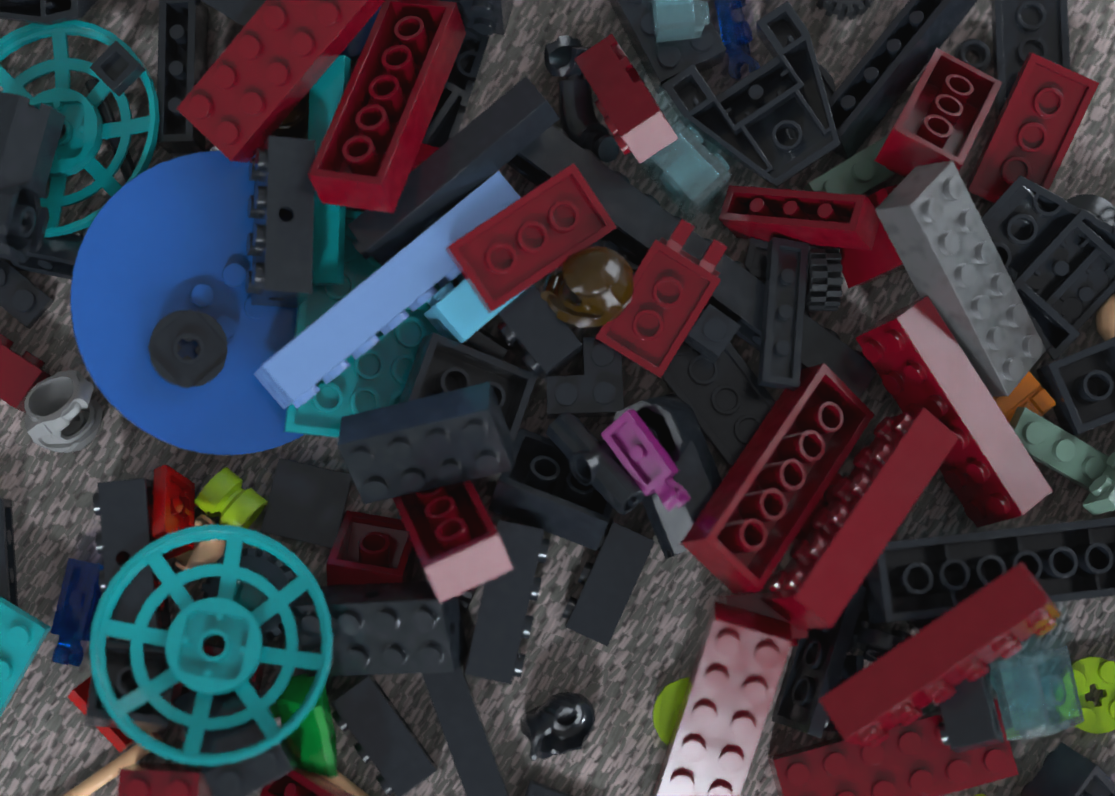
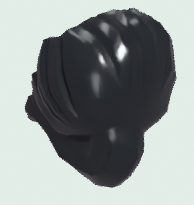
[520,692,595,761]

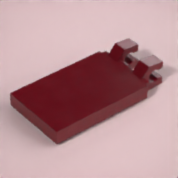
[595,219,727,378]

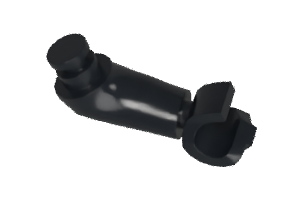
[544,35,620,163]

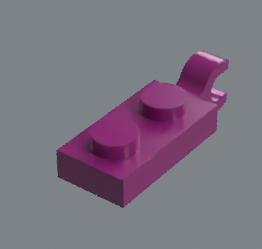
[601,409,691,511]

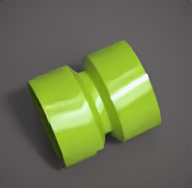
[194,467,268,529]

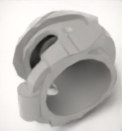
[24,370,103,453]

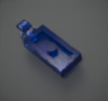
[715,0,760,81]
[50,558,104,667]

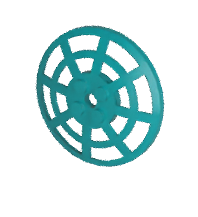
[0,19,160,238]
[89,525,333,766]

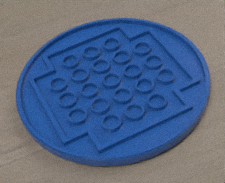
[70,151,305,455]

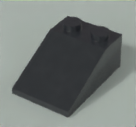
[172,678,299,796]

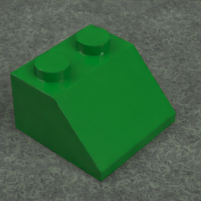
[271,673,338,777]

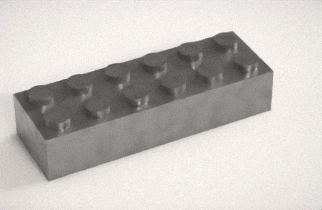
[875,161,1046,397]

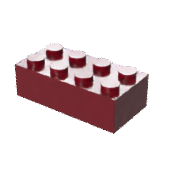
[875,48,1003,177]
[392,480,513,603]

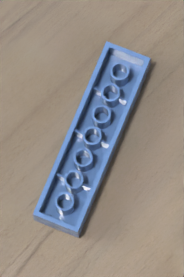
[254,171,521,409]

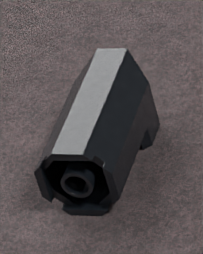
[0,92,65,263]
[613,393,722,559]

